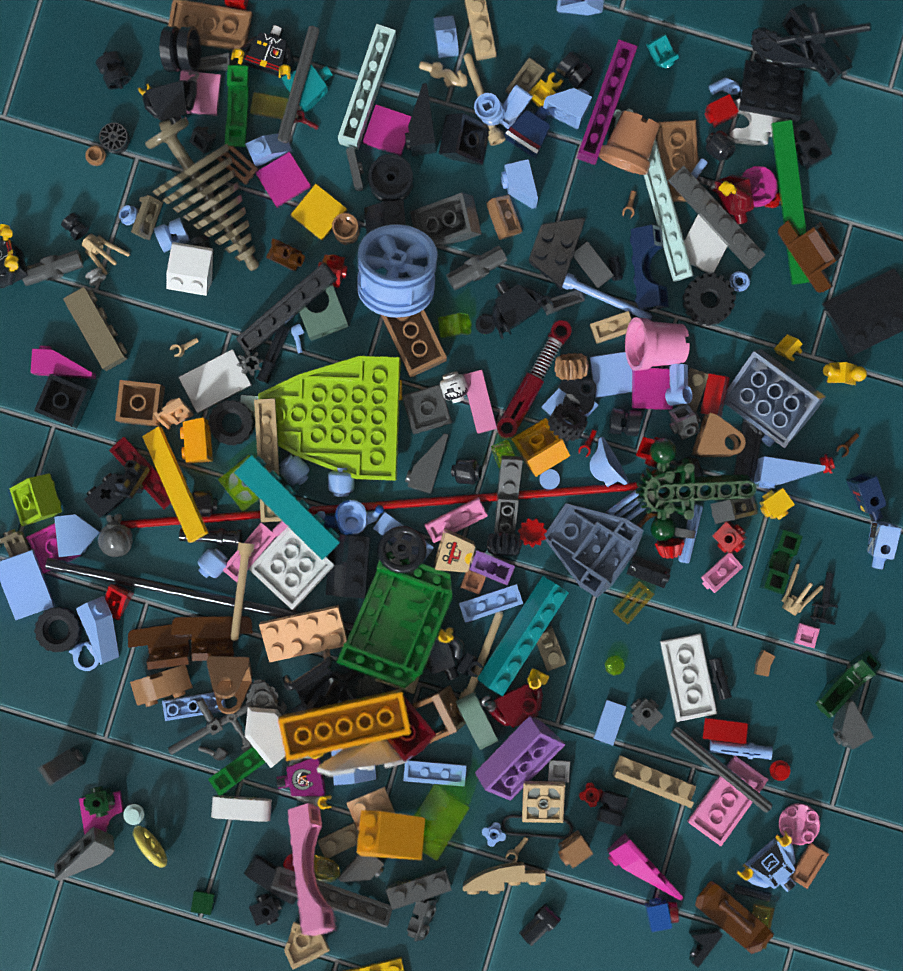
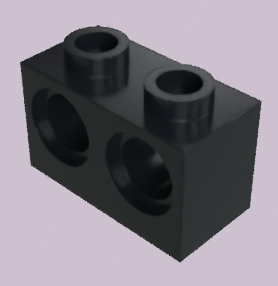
[793,119,832,170]

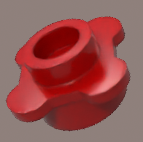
[819,454,835,474]
[579,782,603,807]

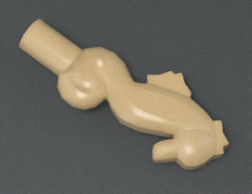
[419,61,468,88]

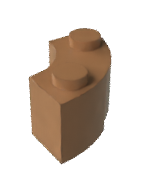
[130,665,192,707]

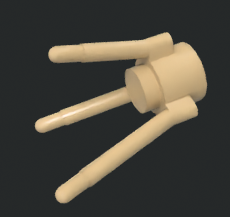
[82,234,130,275]
[781,563,823,616]

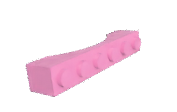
[288,803,336,936]

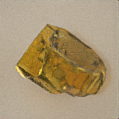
[314,855,340,882]

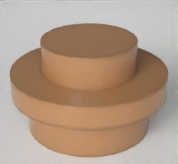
[85,145,106,166]

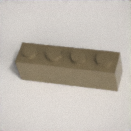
[63,287,127,371]

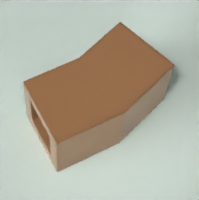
[754,650,775,676]

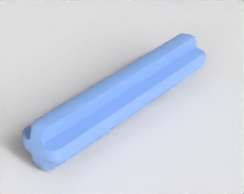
[678,504,703,563]

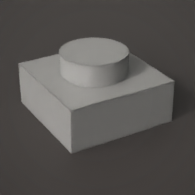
[548,760,570,782]

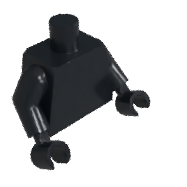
[492,280,554,339]

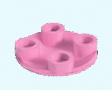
[779,803,820,845]

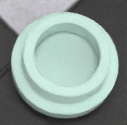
[123,804,144,825]

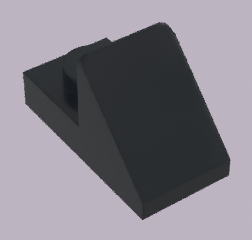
[689,928,723,968]

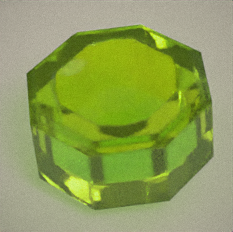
[604,655,625,676]

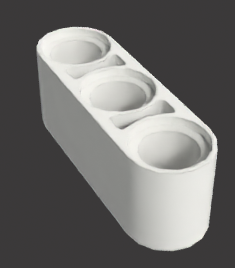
[211,795,272,822]

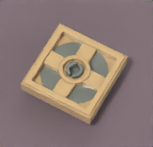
[522,781,565,823]

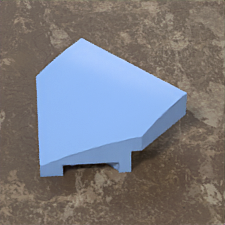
[54,514,100,557]

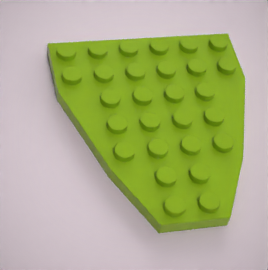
[258,356,401,481]

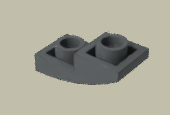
[573,242,614,288]

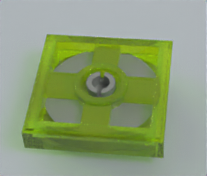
[218,454,260,512]

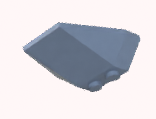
[544,504,644,598]

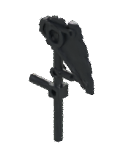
[751,8,872,68]

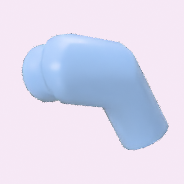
[709,78,740,95]

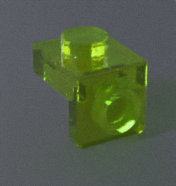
[438,313,471,338]

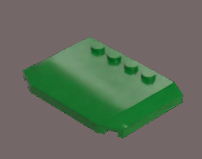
[337,552,453,689]

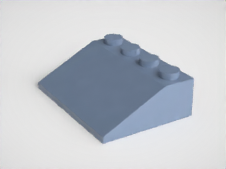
[725,349,826,448]

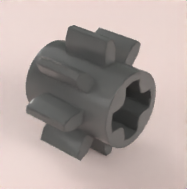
[236,350,263,376]

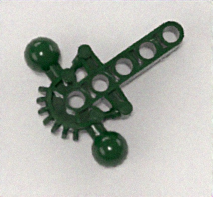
[635,438,756,541]

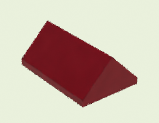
[386,688,437,762]

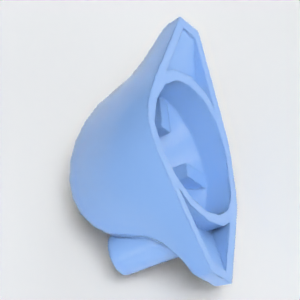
[590,437,629,487]

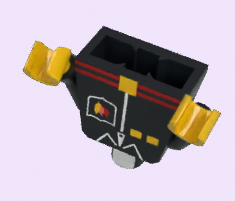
[231,26,294,79]
[0,224,28,288]

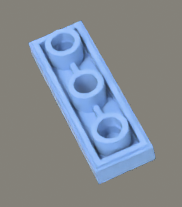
[162,692,226,721]

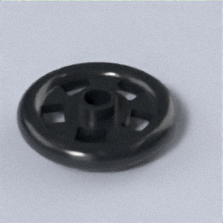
[378,526,427,573]

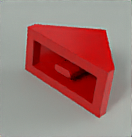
[105,583,134,621]

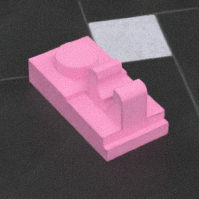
[701,552,743,593]

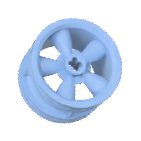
[357,225,437,317]

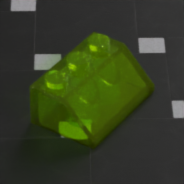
[415,784,470,861]

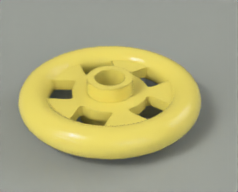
[133,826,168,868]

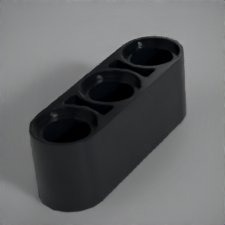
[244,855,298,905]

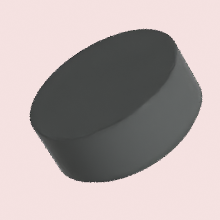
[674,528,696,539]

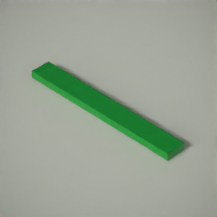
[771,120,809,285]

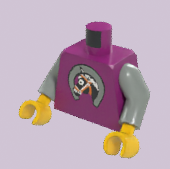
[276,753,331,809]

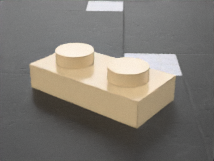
[590,311,632,344]

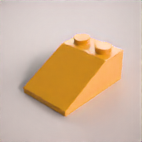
[357,810,425,860]

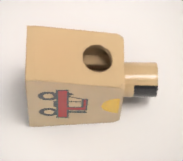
[433,528,476,572]

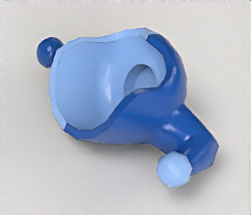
[317,500,384,536]

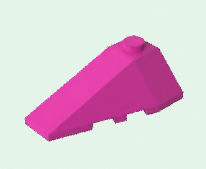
[607,833,683,900]

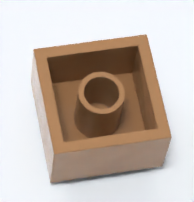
[115,380,165,427]

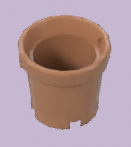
[599,111,660,175]

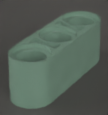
[456,692,498,750]

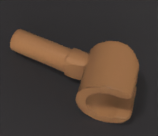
[622,191,636,218]

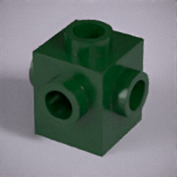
[83,786,115,817]

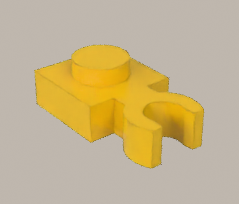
[529,72,563,107]

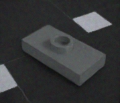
[346,147,364,192]

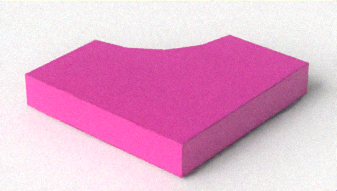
[79,791,124,834]

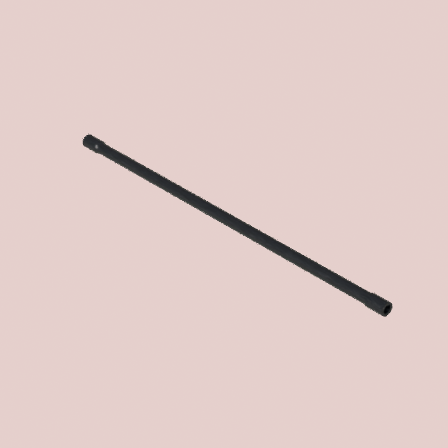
[45,557,354,633]

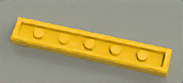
[142,426,208,543]

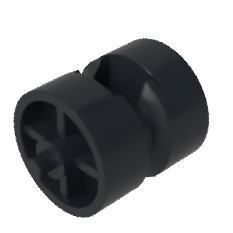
[95,51,132,90]

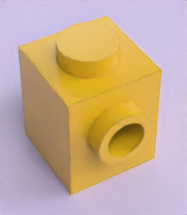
[759,488,795,520]

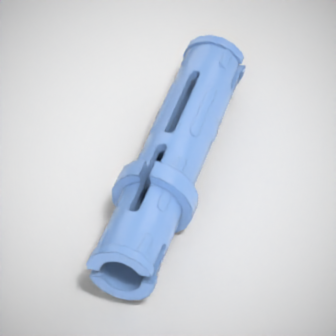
[709,740,772,760]

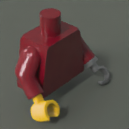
[698,175,754,224]
[481,674,543,728]

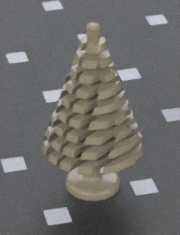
[145,117,259,271]

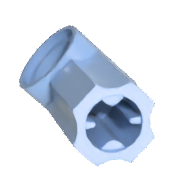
[665,364,693,406]

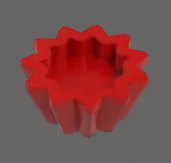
[518,518,547,548]
[655,538,684,559]

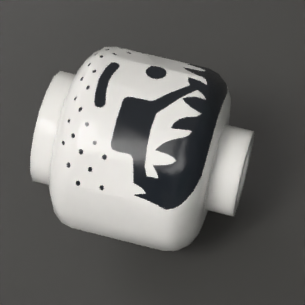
[440,372,469,403]

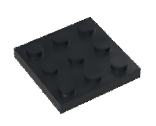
[739,60,805,121]

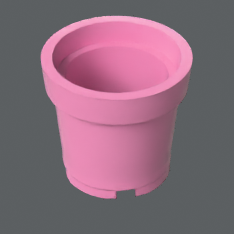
[625,317,689,371]

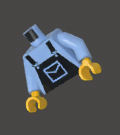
[737,831,796,891]

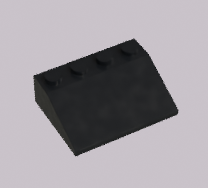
[822,269,903,358]

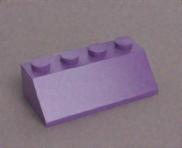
[475,716,565,801]

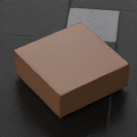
[460,570,486,594]

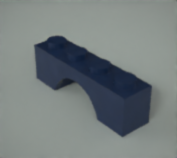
[630,225,669,311]

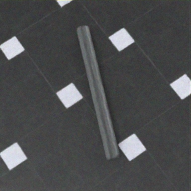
[277,26,320,143]
[671,727,773,813]

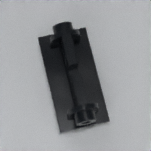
[626,555,671,588]

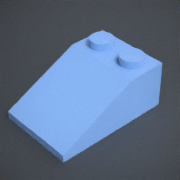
[754,457,826,489]

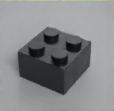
[34,374,93,429]

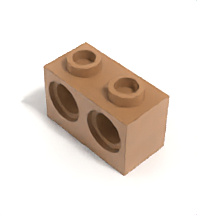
[558,830,593,868]

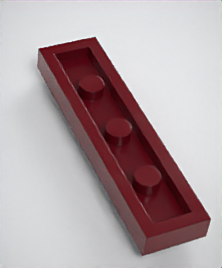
[109,437,172,510]

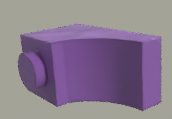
[469,551,515,585]

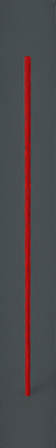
[120,482,667,528]

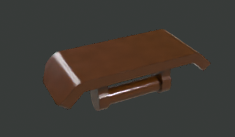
[695,881,774,954]

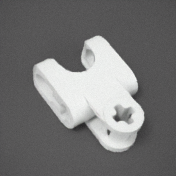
[730,99,793,146]

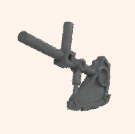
[168,679,287,755]

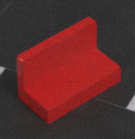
[700,374,730,417]

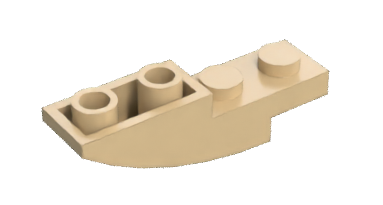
[463,862,546,894]

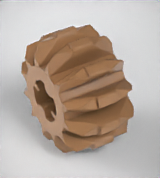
[554,353,589,380]

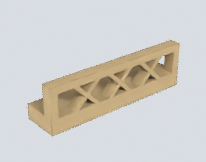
[612,755,696,808]

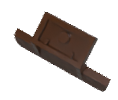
[778,219,842,293]
[171,616,253,661]
[128,625,191,670]

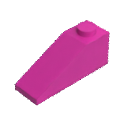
[31,346,96,379]

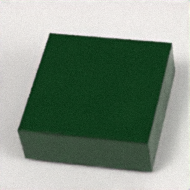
[190,890,215,915]

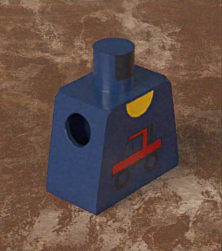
[846,472,886,522]

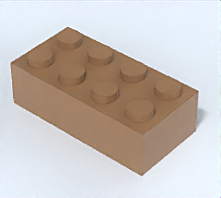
[381,309,447,378]

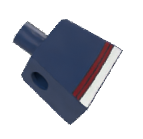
[504,106,550,159]

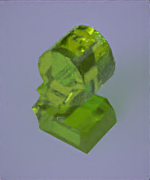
[491,440,515,468]

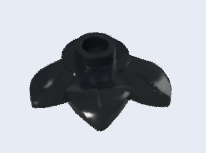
[558,378,597,414]

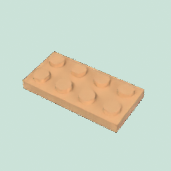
[259,605,348,662]

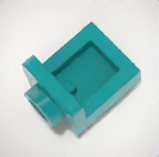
[646,34,679,68]

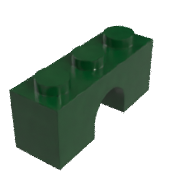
[760,529,803,594]

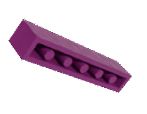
[576,40,638,165]

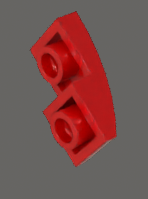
[703,718,748,744]

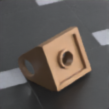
[691,413,745,457]
[207,656,253,714]
[412,685,466,743]

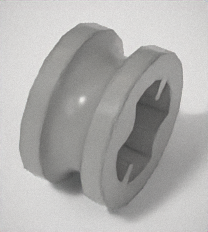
[85,267,106,286]

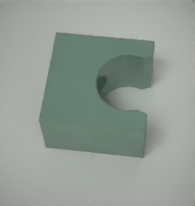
[300,285,349,341]

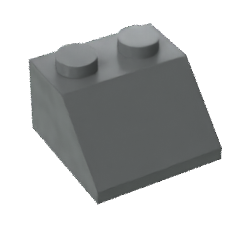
[832,699,874,750]

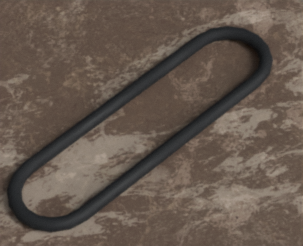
[502,815,573,839]

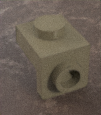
[0,529,31,557]

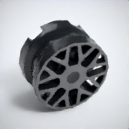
[99,123,130,154]

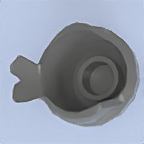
[98,514,133,557]

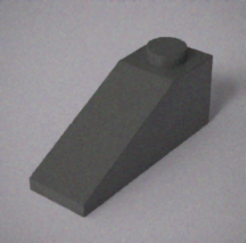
[405,434,448,494]
[38,747,85,785]
[54,826,115,881]

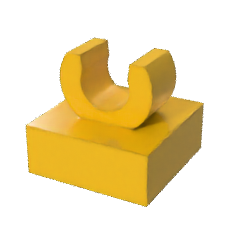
[774,334,803,361]

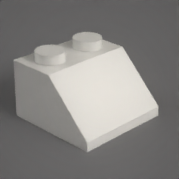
[167,242,213,296]

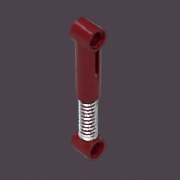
[497,320,572,439]

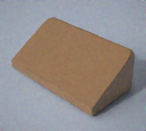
[486,195,523,240]

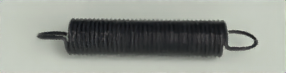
[727,883,779,902]

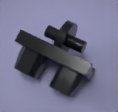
[113,460,150,499]

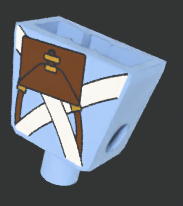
[867,521,901,569]

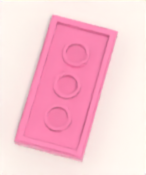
[687,755,768,846]

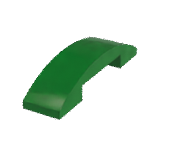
[225,65,249,147]
[208,747,266,796]

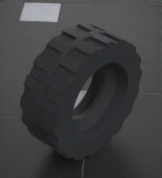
[208,400,255,445]
[34,607,83,652]

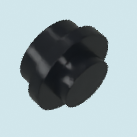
[476,314,495,335]

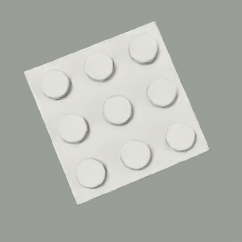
[249,527,335,610]

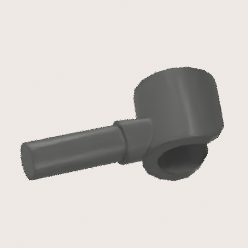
[198,746,228,761]

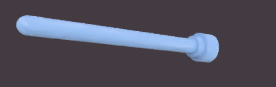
[563,273,652,320]

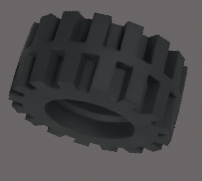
[548,403,588,441]

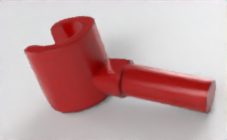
[578,430,597,457]

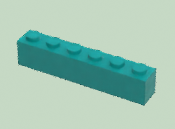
[234,455,340,560]
[477,576,569,696]

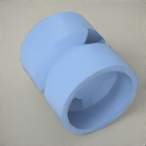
[474,93,505,126]
[154,217,190,252]

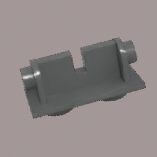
[407,898,437,941]

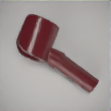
[294,110,319,130]

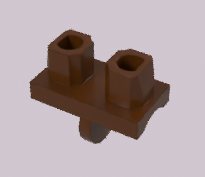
[266,239,305,271]

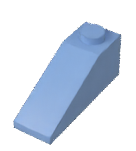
[76,596,119,665]

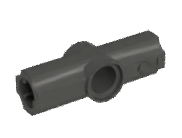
[446,246,507,291]
[22,250,84,286]

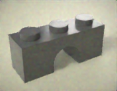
[386,866,452,910]

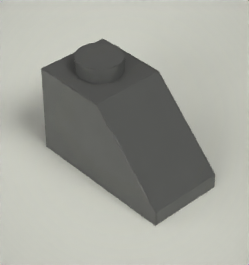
[711,496,758,524]
[338,854,385,882]

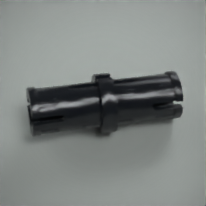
[709,657,732,700]

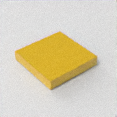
[291,184,347,241]

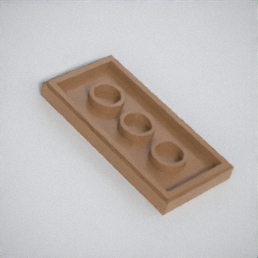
[168,0,252,50]
[656,120,700,202]

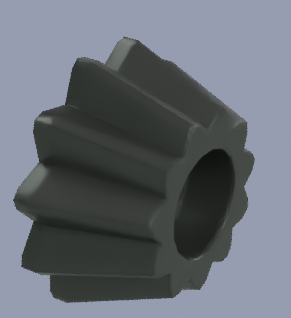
[355,675,384,698]

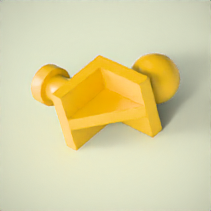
[823,362,867,385]

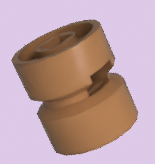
[332,213,360,245]

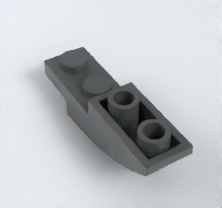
[494,455,522,534]

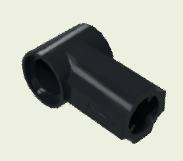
[519,903,561,946]

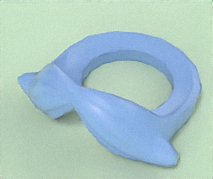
[69,641,99,671]

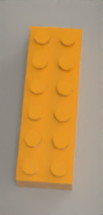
[278,689,411,761]

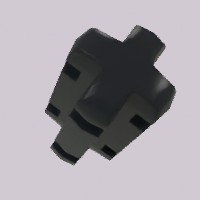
[609,256,623,281]

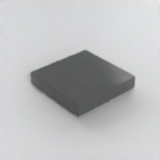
[402,384,452,435]

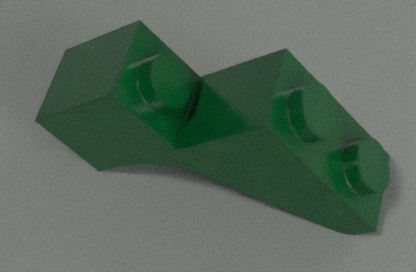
[815,650,881,718]

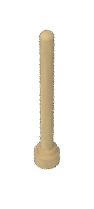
[464,53,506,145]
[231,542,255,641]
[459,611,503,699]

